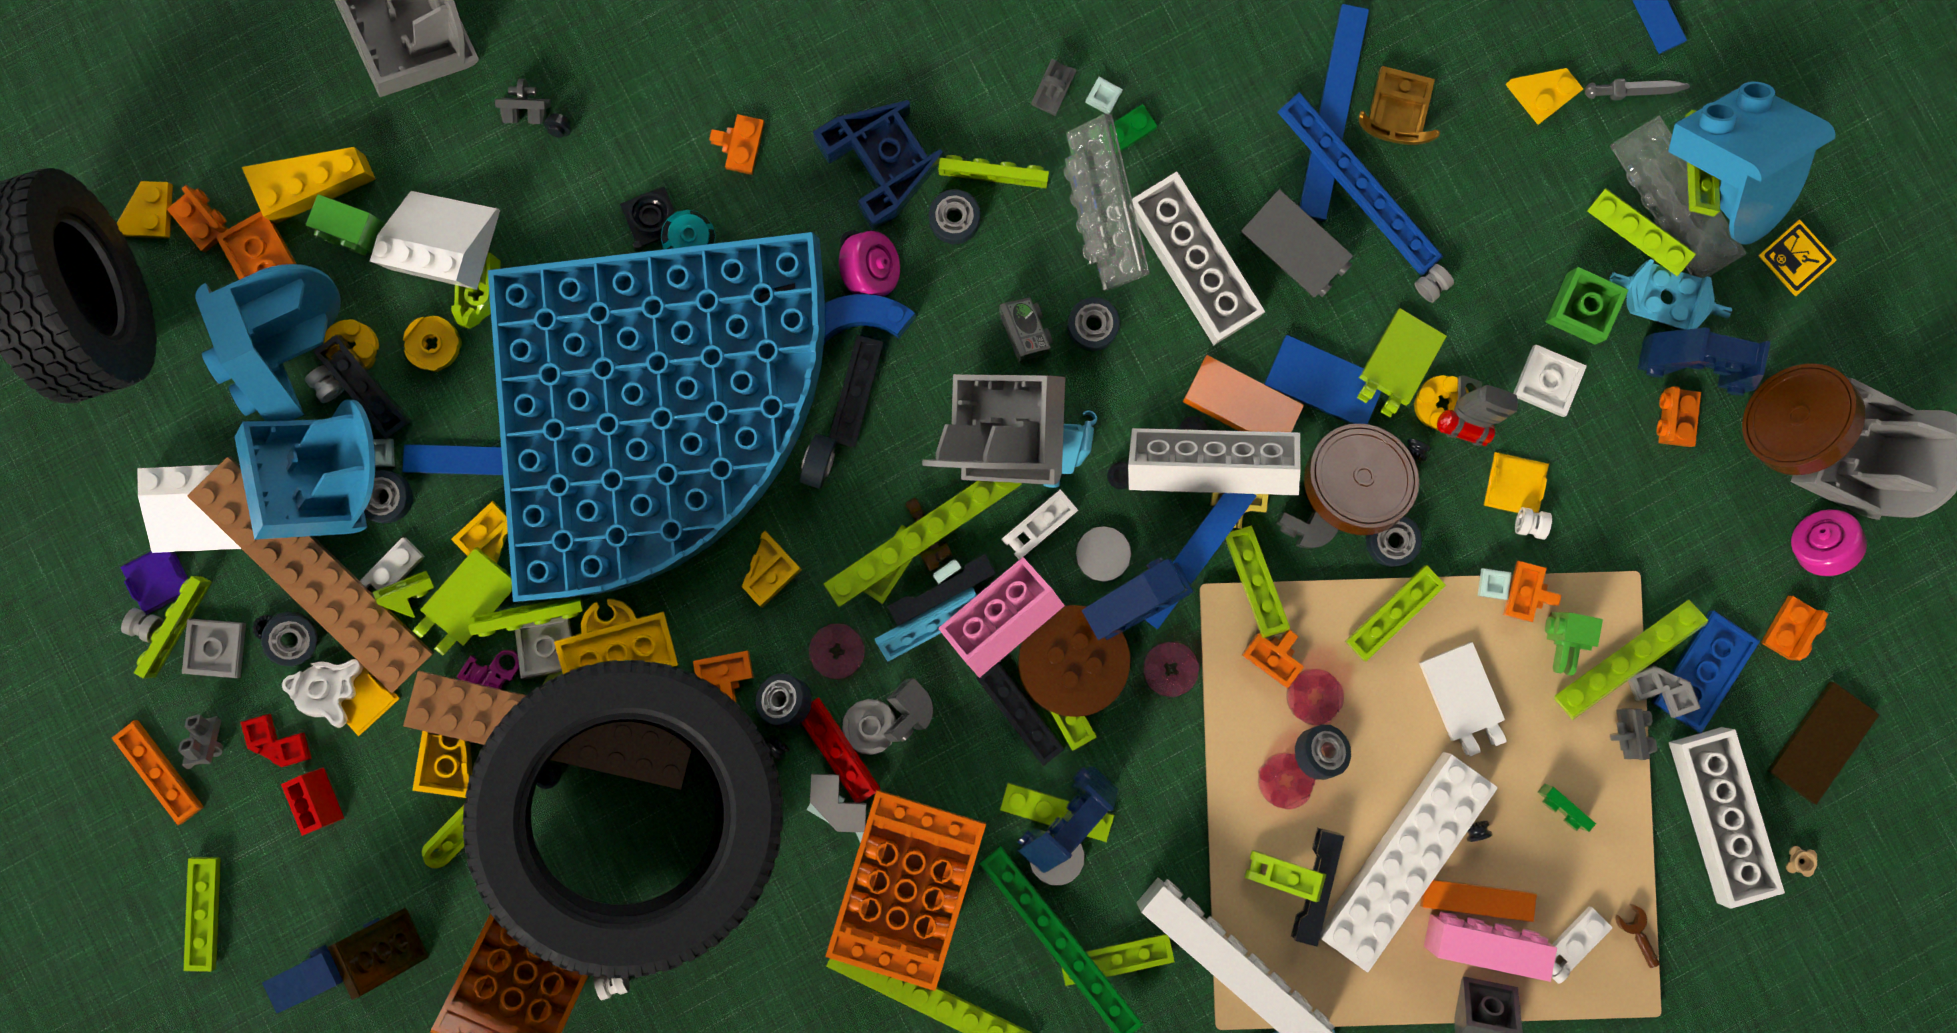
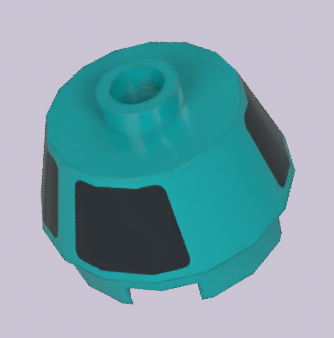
[661,210,716,250]

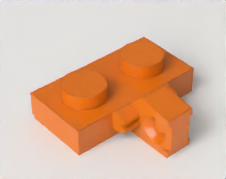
[709,114,765,175]
[1503,561,1562,622]
[1242,629,1304,689]
[693,651,754,702]

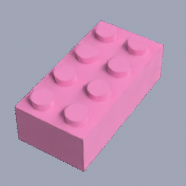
[938,557,1065,678]
[1424,911,1557,982]

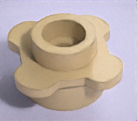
[1786,846,1817,877]

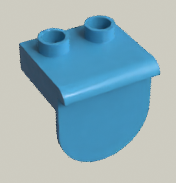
[1668,82,1835,244]
[195,264,341,421]
[235,400,375,540]

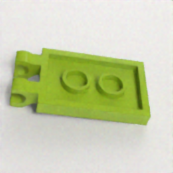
[1357,308,1447,417]
[413,547,512,656]

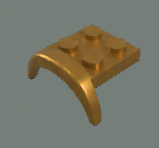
[1359,66,1440,145]

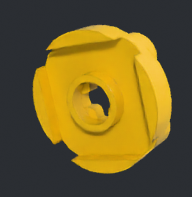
[403,316,462,372]
[323,319,379,370]
[1414,375,1469,430]

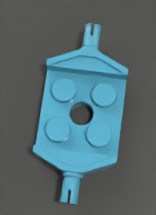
[1609,259,1732,330]

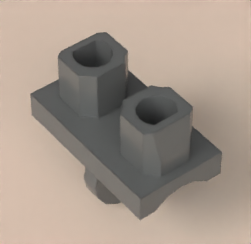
[1031,59,1076,116]
[495,78,551,124]
[1610,708,1657,760]
[178,715,223,769]

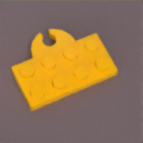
[554,598,678,674]

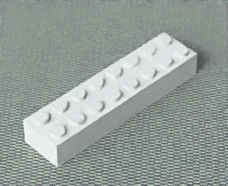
[1320,752,1498,973]
[1136,878,1335,1033]

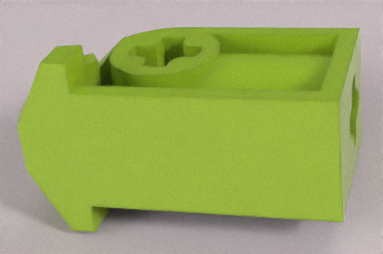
[451,253,500,329]

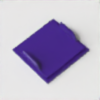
[120,551,188,615]

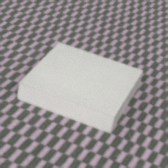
[1513,345,1587,417]

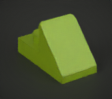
[373,571,434,618]

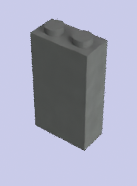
[1241,189,1353,298]

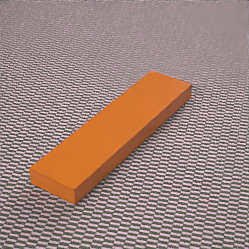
[112,720,204,825]
[1420,879,1537,922]

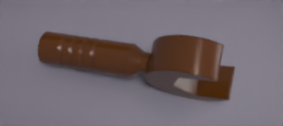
[1615,904,1660,968]

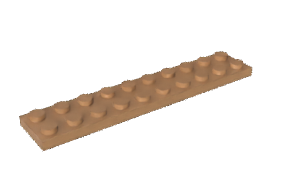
[187,457,434,693]
[403,670,691,790]

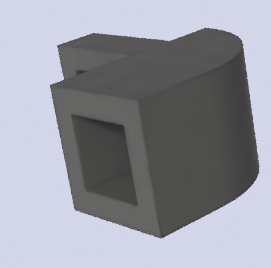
[1276,508,1338,548]
[883,678,933,742]

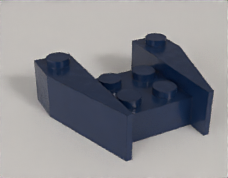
[813,100,943,231]
[1637,327,1771,396]
[1082,557,1195,640]
[1016,766,1118,873]
[262,917,380,1013]

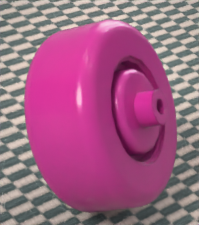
[839,231,900,296]
[1791,510,1867,576]

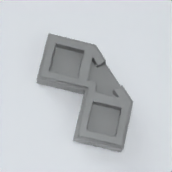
[1628,665,1701,718]
[810,774,866,832]

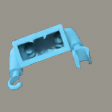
[1043,411,1097,488]

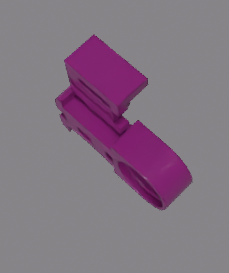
[457,649,519,689]

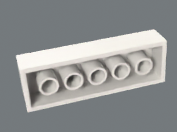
[1127,172,1265,345]
[1128,428,1300,495]
[1669,727,1785,909]

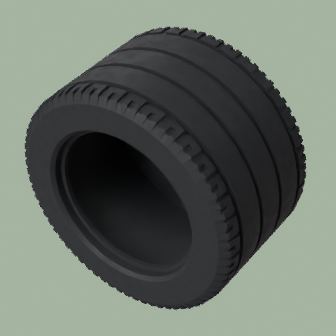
[463,660,783,979]

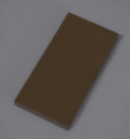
[1767,682,1879,805]
[328,907,429,1000]

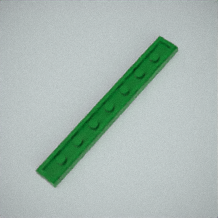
[980,846,1144,1033]

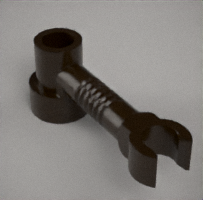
[905,497,953,572]

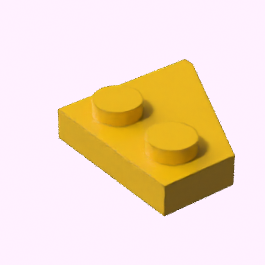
[1505,68,1583,125]
[117,181,173,238]
[451,501,508,563]
[742,531,802,608]

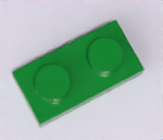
[1097,104,1158,158]
[1538,784,1596,832]

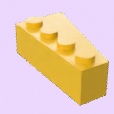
[242,147,376,224]
[412,731,473,798]

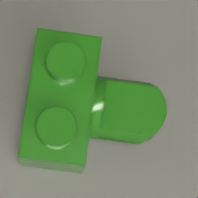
[1545,612,1603,676]

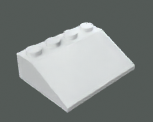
[370,191,500,290]
[137,464,241,553]

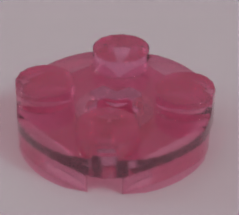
[809,623,865,679]
[1143,642,1199,697]
[1286,669,1344,725]
[1258,752,1315,809]

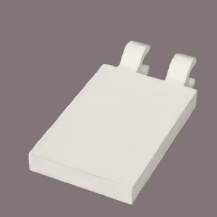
[1419,642,1507,756]

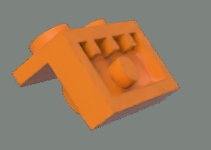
[167,185,228,252]
[1656,386,1701,447]
[1760,596,1829,661]

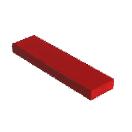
[802,697,881,803]

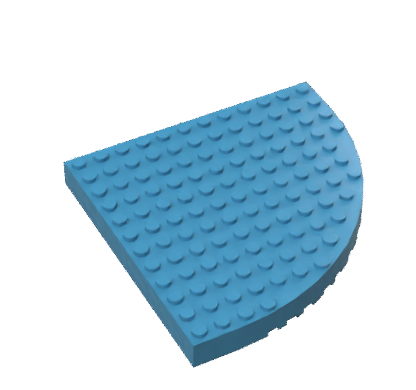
[488,232,825,602]

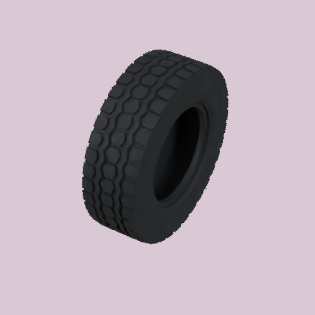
[0,168,157,404]

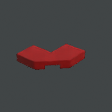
[240,714,312,767]

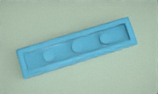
[875,587,977,662]

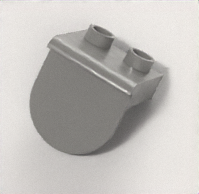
[335,0,479,97]
[922,374,1065,485]
[1790,378,1957,520]

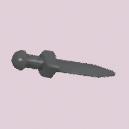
[1585,78,1690,100]

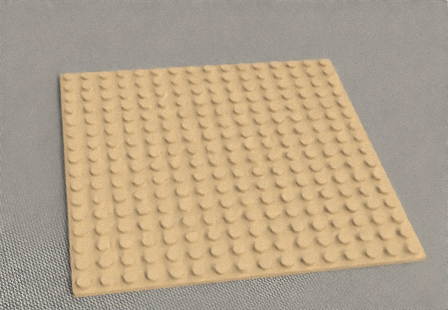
[1200,571,1661,1030]

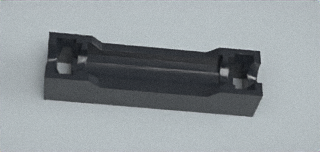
[313,334,412,439]
[887,554,996,626]
[1291,827,1344,947]

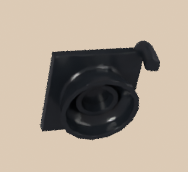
[620,187,675,252]

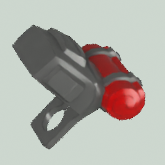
[1437,375,1518,446]

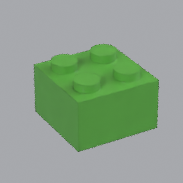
[306,194,386,256]
[1545,267,1628,345]

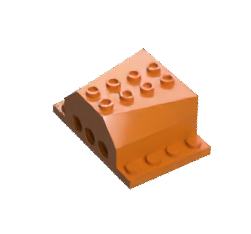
[825,790,986,991]
[430,913,588,1033]

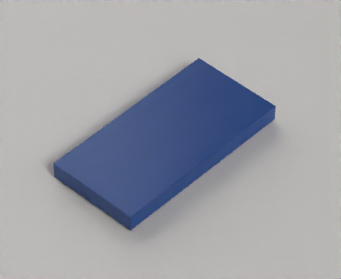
[1264,335,1381,424]
[1651,611,1760,733]

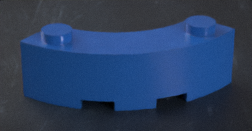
[824,294,916,344]

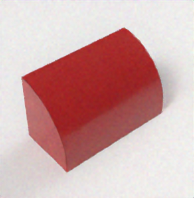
[281,768,344,836]

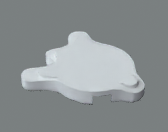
[282,659,363,728]

